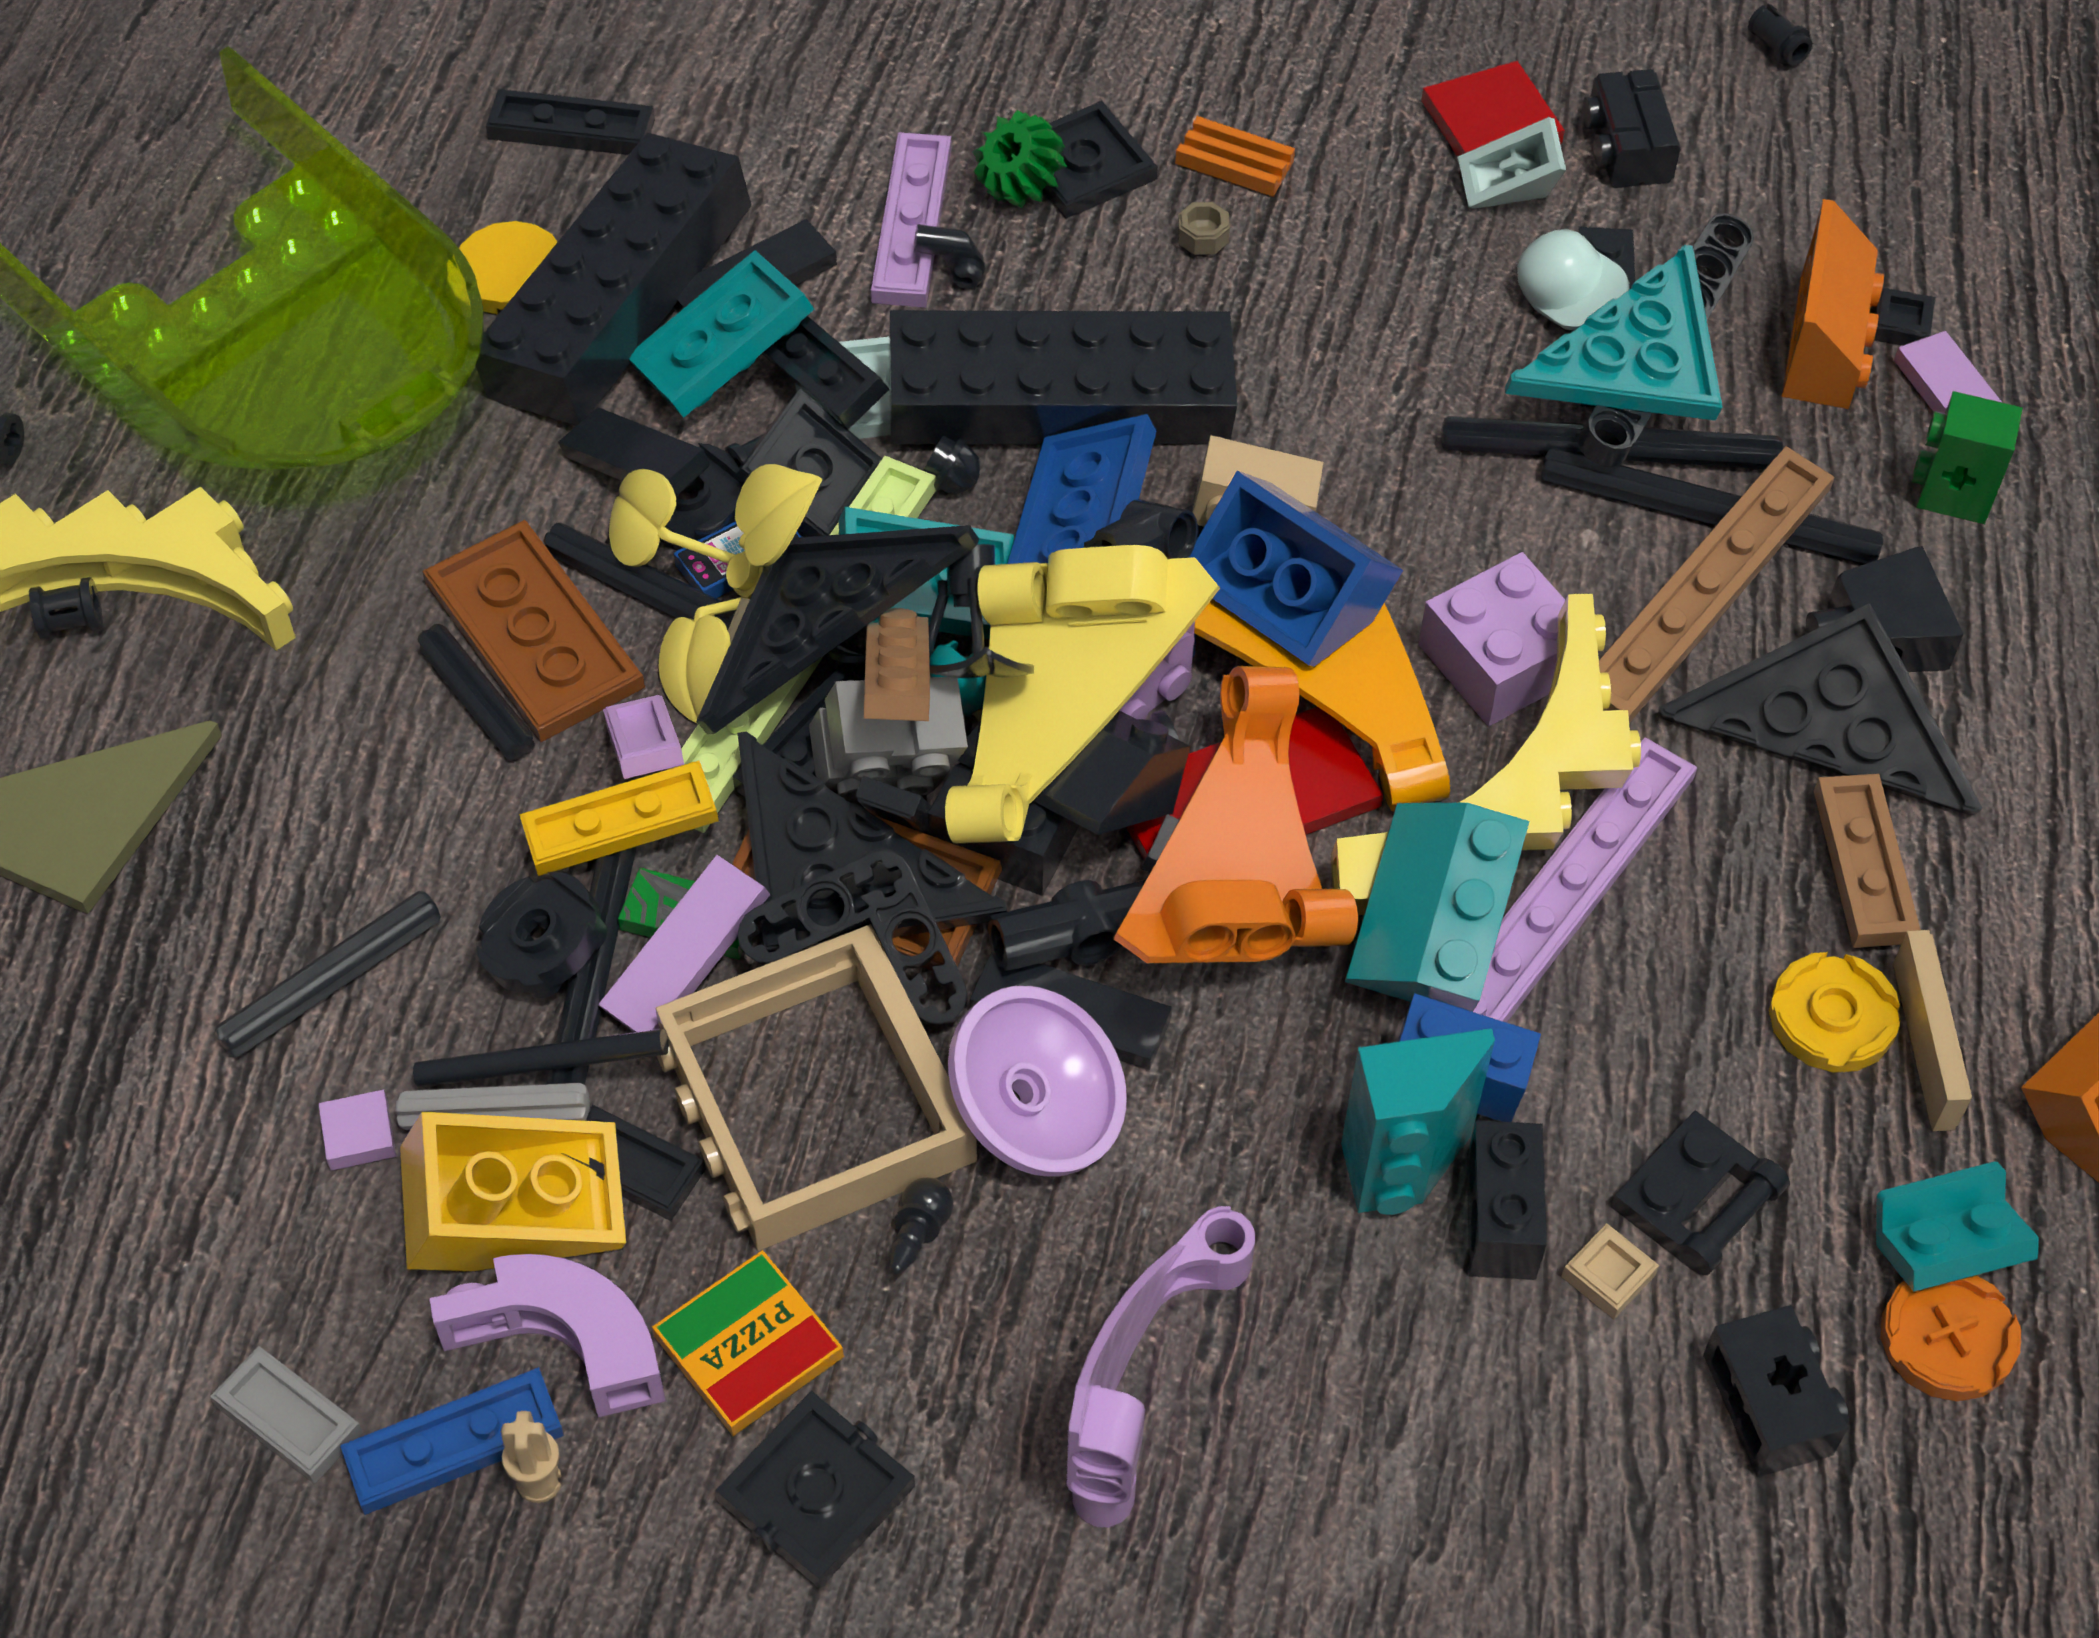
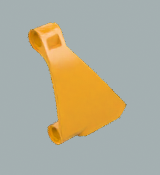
[1194,599,1450,811]

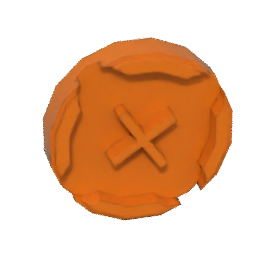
[1880,1275,2021,1402]

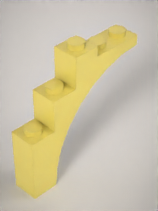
[0,486,296,651]
[1331,594,1641,915]

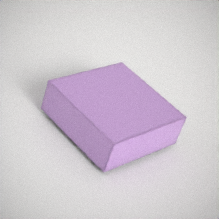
[319,1089,397,1171]

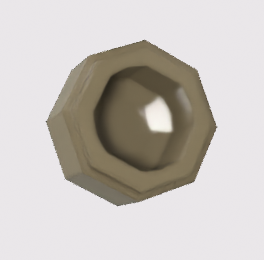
[1178,202,1230,255]

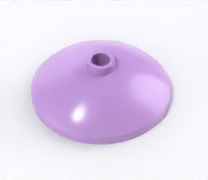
[948,986,1127,1177]

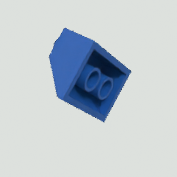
[1189,471,1403,667]

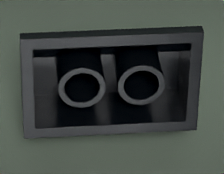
[958,710,1190,835]

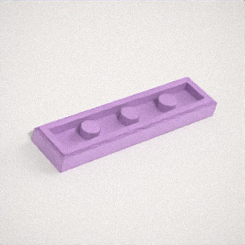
[871,132,951,307]

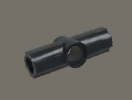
[987,880,1146,971]

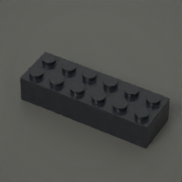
[469,132,752,426]
[889,310,1238,444]

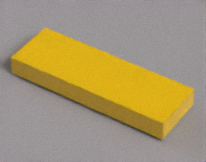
[519,760,719,876]

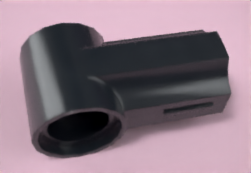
[1084,499,1198,559]

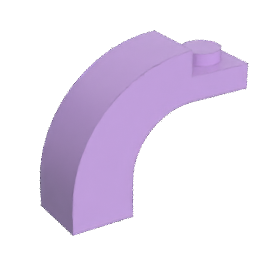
[429,1254,666,1417]

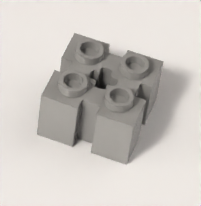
[809,677,968,801]

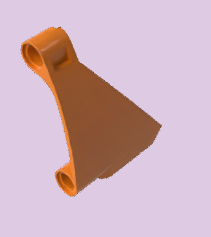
[1114,666,1358,963]

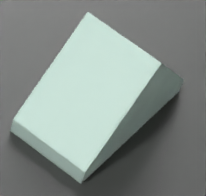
[1458,117,1566,209]

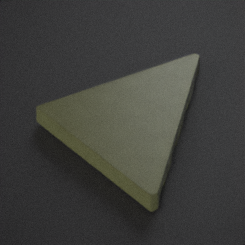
[0,720,222,914]

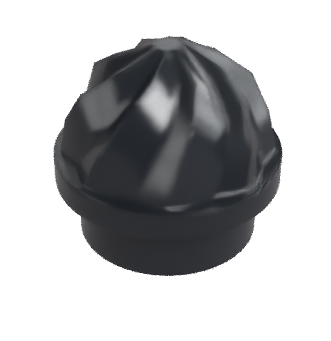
[923,435,980,494]

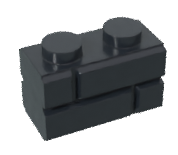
[1582,69,1681,188]

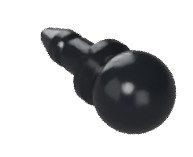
[890,1177,953,1275]

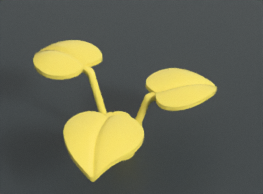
[609,464,822,723]

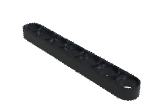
[1578,213,1754,467]

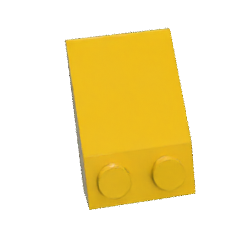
[400,1112,626,1271]

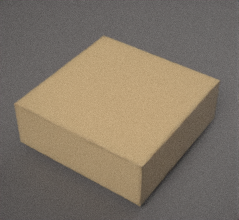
[1561,1223,1659,1320]

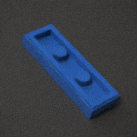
[340,1367,564,1515]

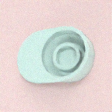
[1517,229,1629,330]

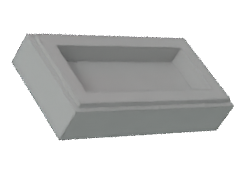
[210,1346,363,1485]

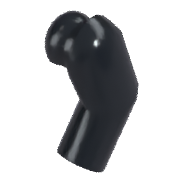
[914,224,985,289]

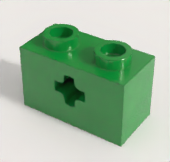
[1911,391,2023,524]

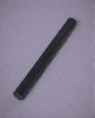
[413,1029,669,1088]

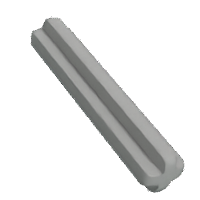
[396,1083,590,1130]

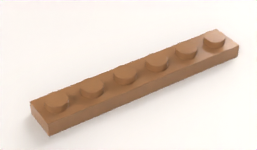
[1599,446,1835,723]

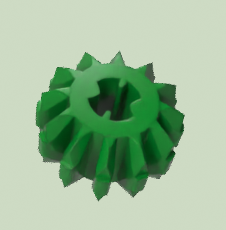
[972,110,1067,208]

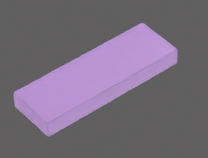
[599,855,770,1032]

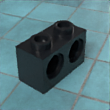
[1467,1120,1547,1280]

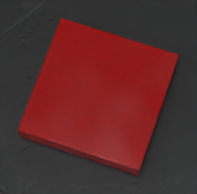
[1421,60,1565,157]

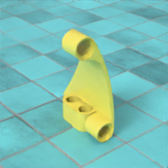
[945,545,1220,843]

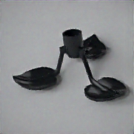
[828,544,1034,679]

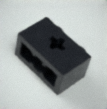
[1703,1305,1849,1478]

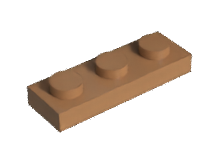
[1814,774,1921,948]

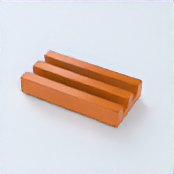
[1175,116,1295,197]

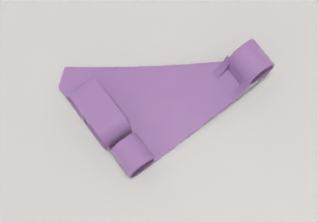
[1067,1206,1255,1527]

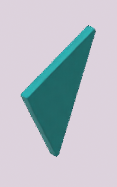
[1505,245,1723,421]

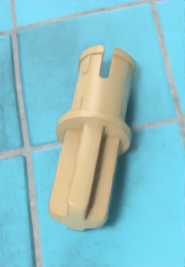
[501,1411,561,1503]

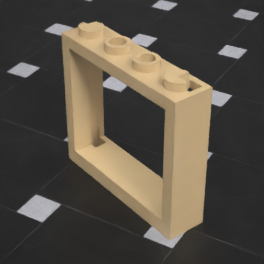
[655,924,977,1251]

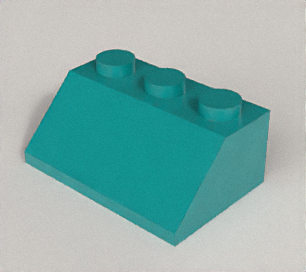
[1345,803,1530,1012]
[1341,1028,1495,1215]

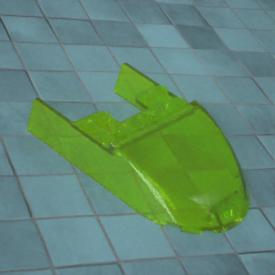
[0,46,484,469]

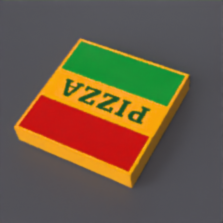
[652,1250,844,1436]

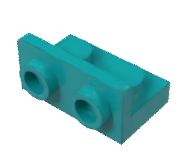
[1876,1161,2039,1292]

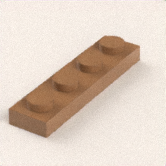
[863,608,930,721]

